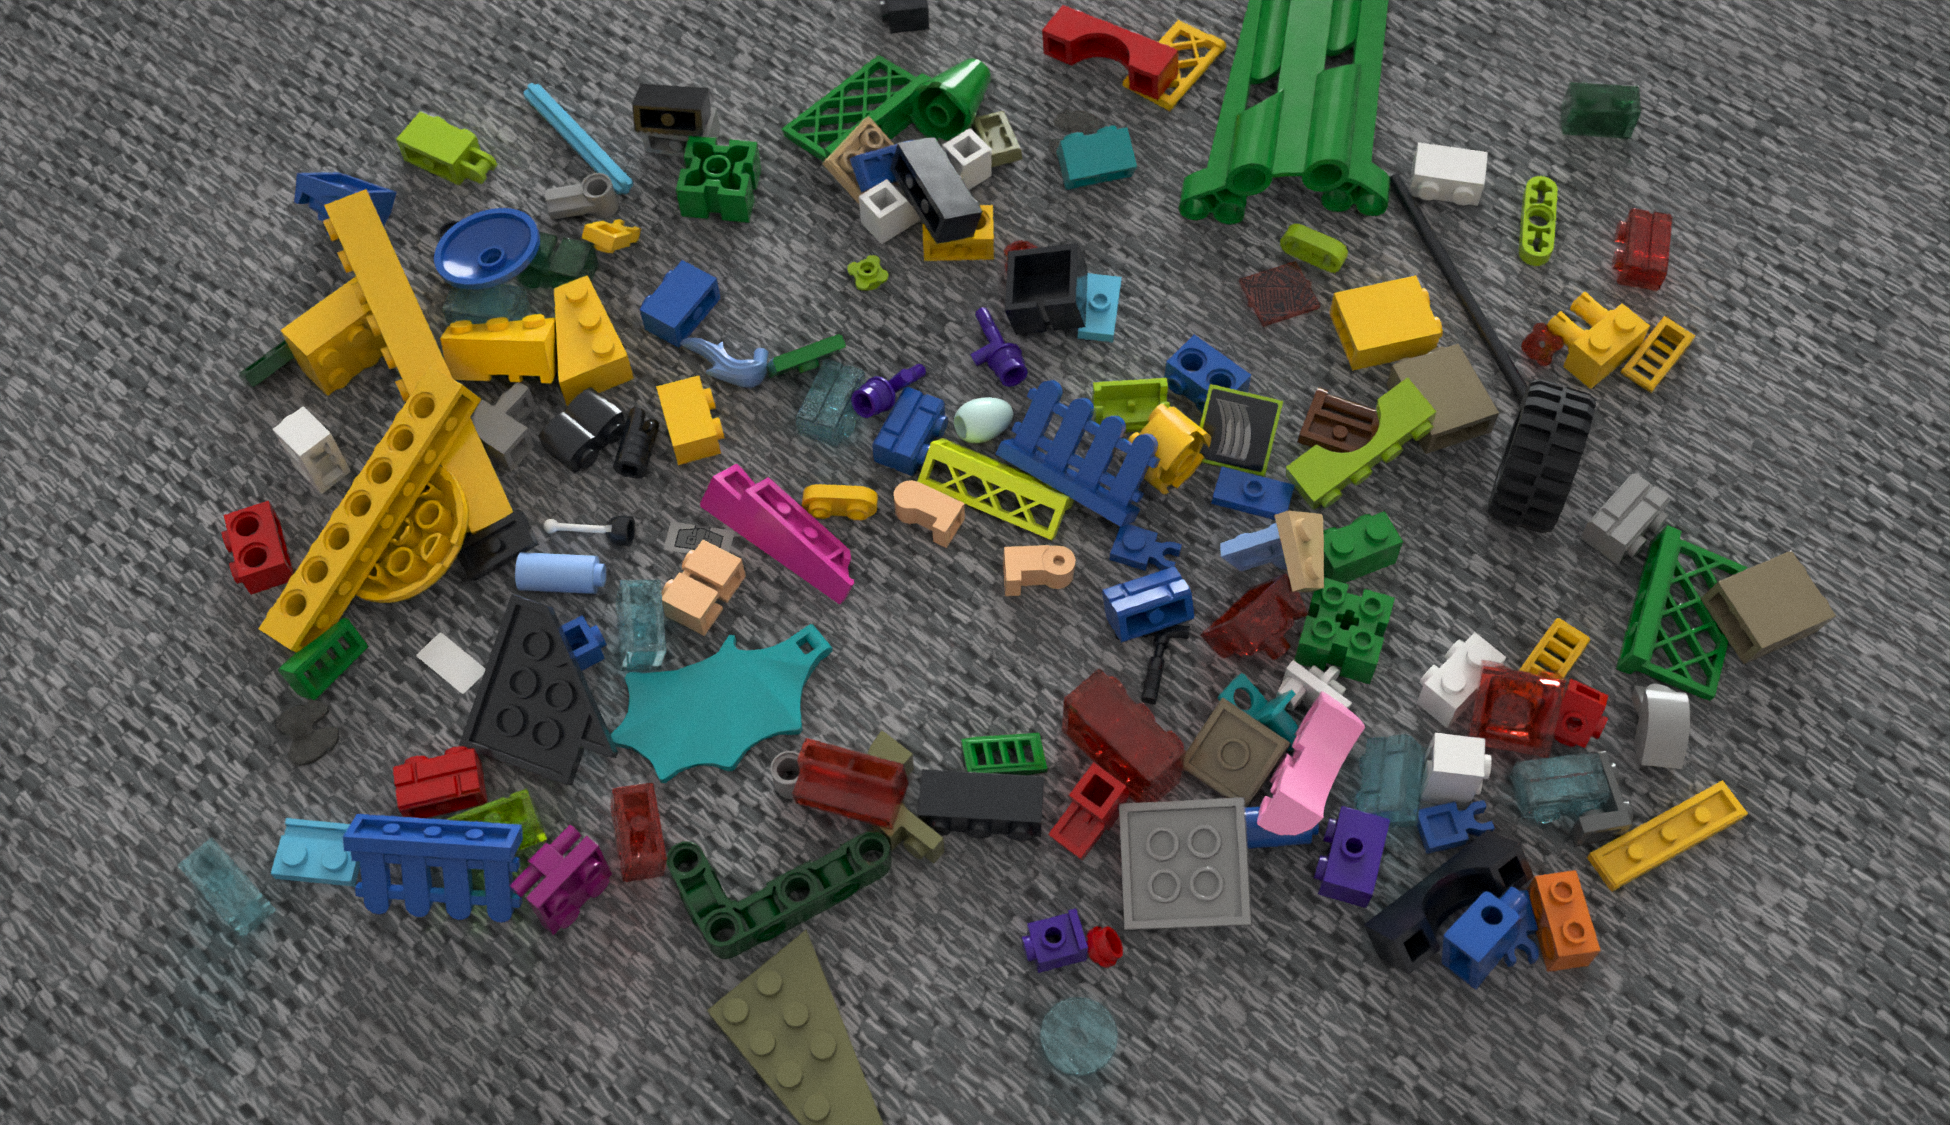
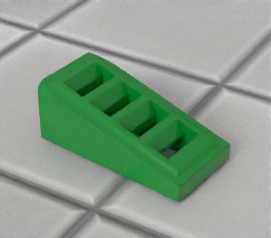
[278,618,369,701]
[961,733,1048,776]

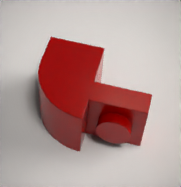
[1048,762,1129,861]

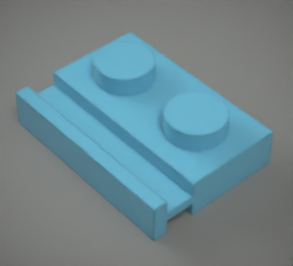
[271,818,360,887]

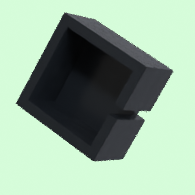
[1005,243,1088,335]

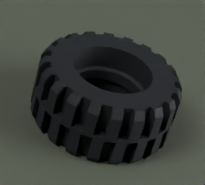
[1487,379,1596,533]

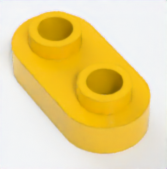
[802,484,878,521]

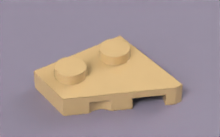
[1275,511,1324,592]

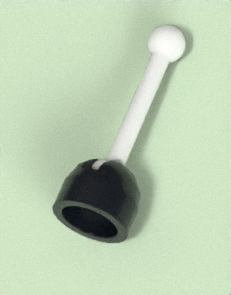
[543,515,635,546]

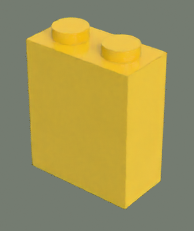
[1329,275,1443,371]

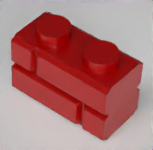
[393,746,488,818]

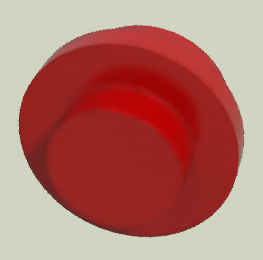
[1086,926,1123,968]

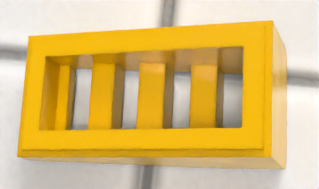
[1620,316,1695,393]
[1509,618,1590,707]

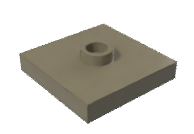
[1178,698,1291,808]

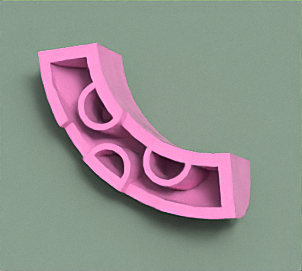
[1257,691,1365,835]

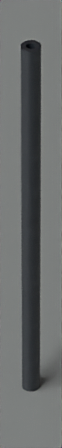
[1390,173,1527,403]

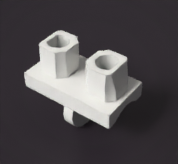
[1276,660,1352,711]

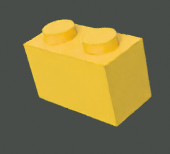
[656,375,725,465]

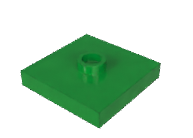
[766,334,846,378]

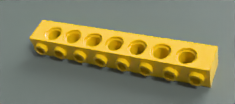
[259,366,481,653]

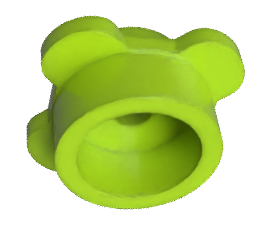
[847,255,888,291]

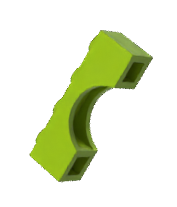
[1286,377,1437,510]

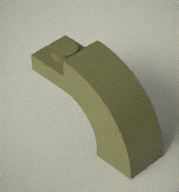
[862,730,944,864]

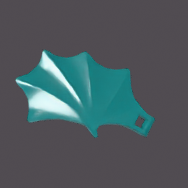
[611,624,833,783]

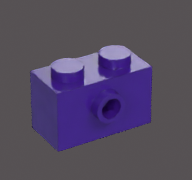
[1314,806,1390,908]

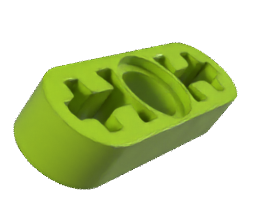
[1519,176,1558,266]

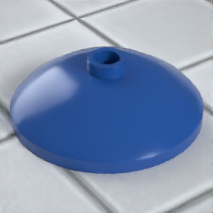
[434,208,540,290]

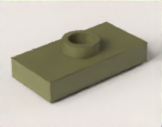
[972,111,1022,167]

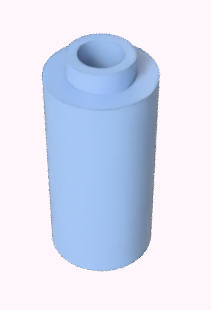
[515,552,606,594]

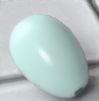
[954,397,1013,444]

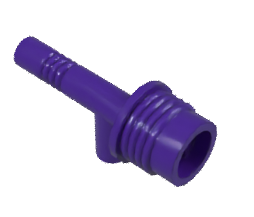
[970,307,1028,387]
[851,363,926,418]

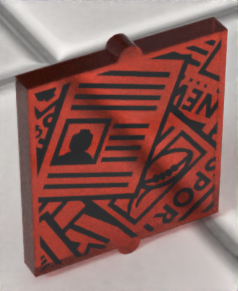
[1239,261,1320,327]

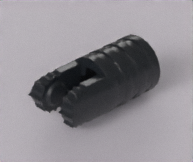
[613,405,660,479]

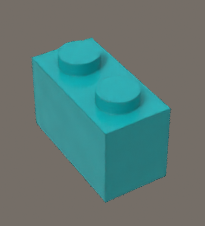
[1056,126,1137,190]

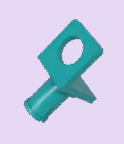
[1218,673,1299,751]

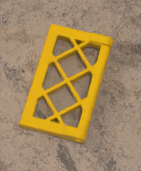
[1123,20,1227,111]

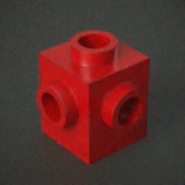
[1545,679,1609,748]

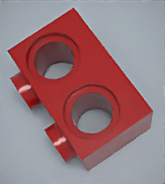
[221,501,294,595]

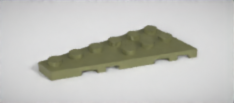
[707,929,883,1125]

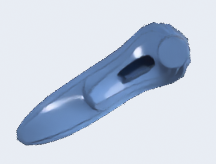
[680,338,769,388]

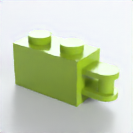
[396,111,498,186]

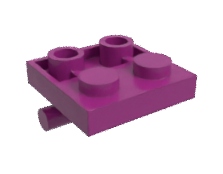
[509,825,612,935]

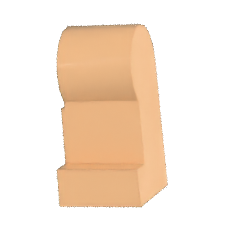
[894,480,965,548]
[1003,545,1076,596]

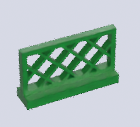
[782,55,931,162]
[1616,525,1747,701]

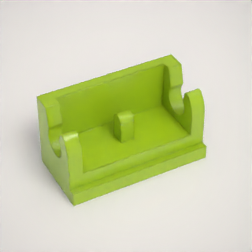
[1092,378,1170,432]

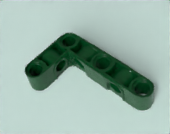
[666,831,892,959]

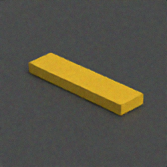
[1587,780,1748,892]

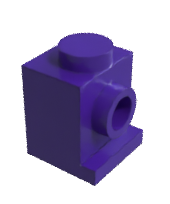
[1021,908,1088,973]

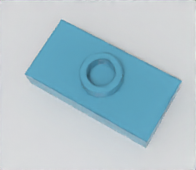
[1077,273,1122,342]

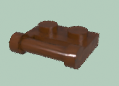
[1297,387,1379,453]

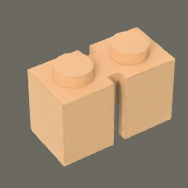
[660,540,746,636]

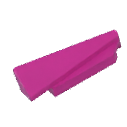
[700,463,854,604]

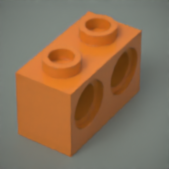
[1526,870,1601,972]

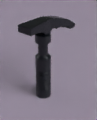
[1115,625,1190,705]

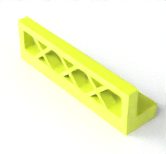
[917,438,1074,540]

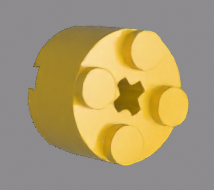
[1128,404,1211,494]

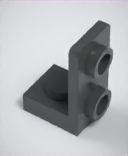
[1570,750,1633,847]

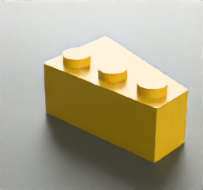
[554,275,634,406]
[440,314,558,383]

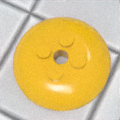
[355,466,468,603]

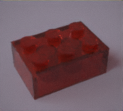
[1062,668,1186,803]

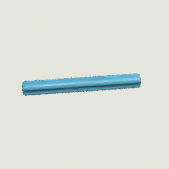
[524,83,633,195]

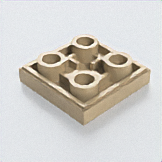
[822,116,899,204]

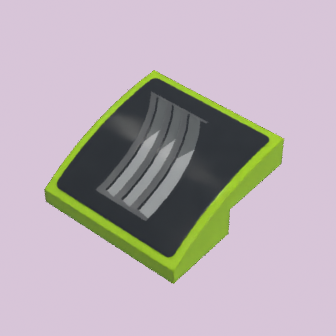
[1199,384,1283,477]

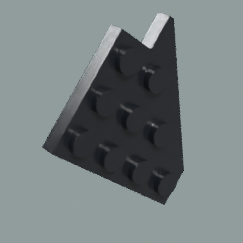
[459,594,618,785]

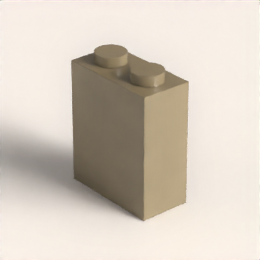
[1386,343,1499,454]
[1700,550,1836,664]

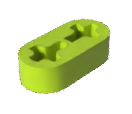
[1280,224,1348,273]

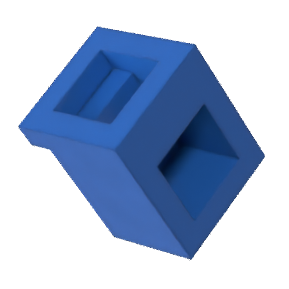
[562,615,607,671]

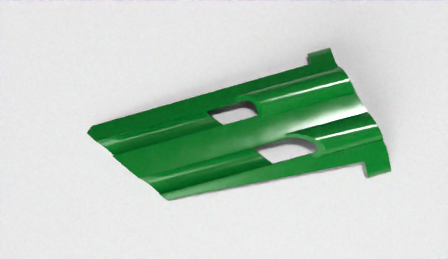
[1178,0,1390,225]

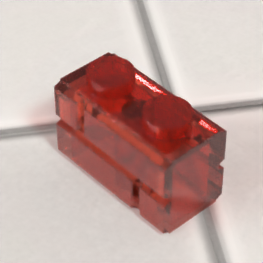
[1612,208,1672,291]
[610,783,667,882]

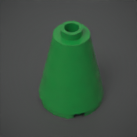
[909,58,991,142]

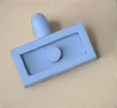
[1220,523,1287,571]

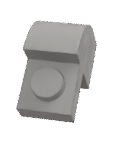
[473,382,536,472]
[1632,684,1690,769]

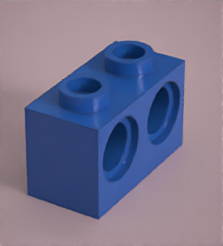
[1164,334,1251,413]

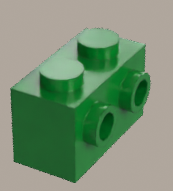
[1323,511,1403,583]

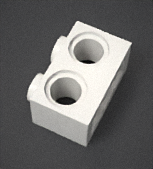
[273,406,351,494]

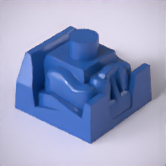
[294,172,397,236]

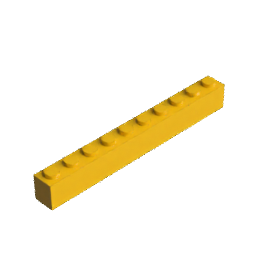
[323,189,513,535]

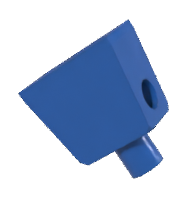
[1442,886,1529,990]

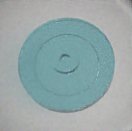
[1040,997,1118,1076]

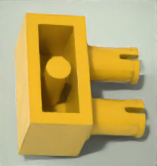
[1545,292,1650,389]

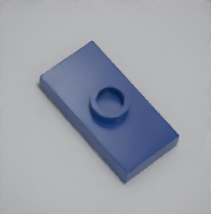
[850,139,914,192]
[1211,466,1295,520]

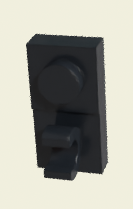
[457,510,539,581]

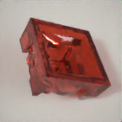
[1200,573,1308,660]
[1467,660,1566,758]

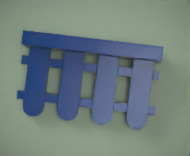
[996,380,1160,527]
[343,814,523,923]

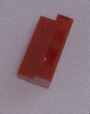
[792,738,909,830]

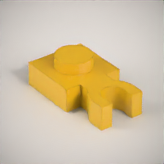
[582,219,641,253]

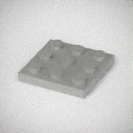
[1119,797,1252,931]

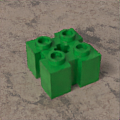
[676,135,761,223]
[1294,577,1395,685]

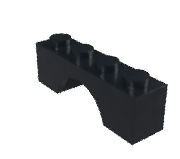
[1364,830,1534,974]

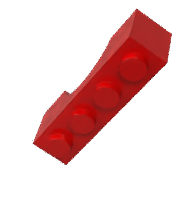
[1042,5,1178,100]

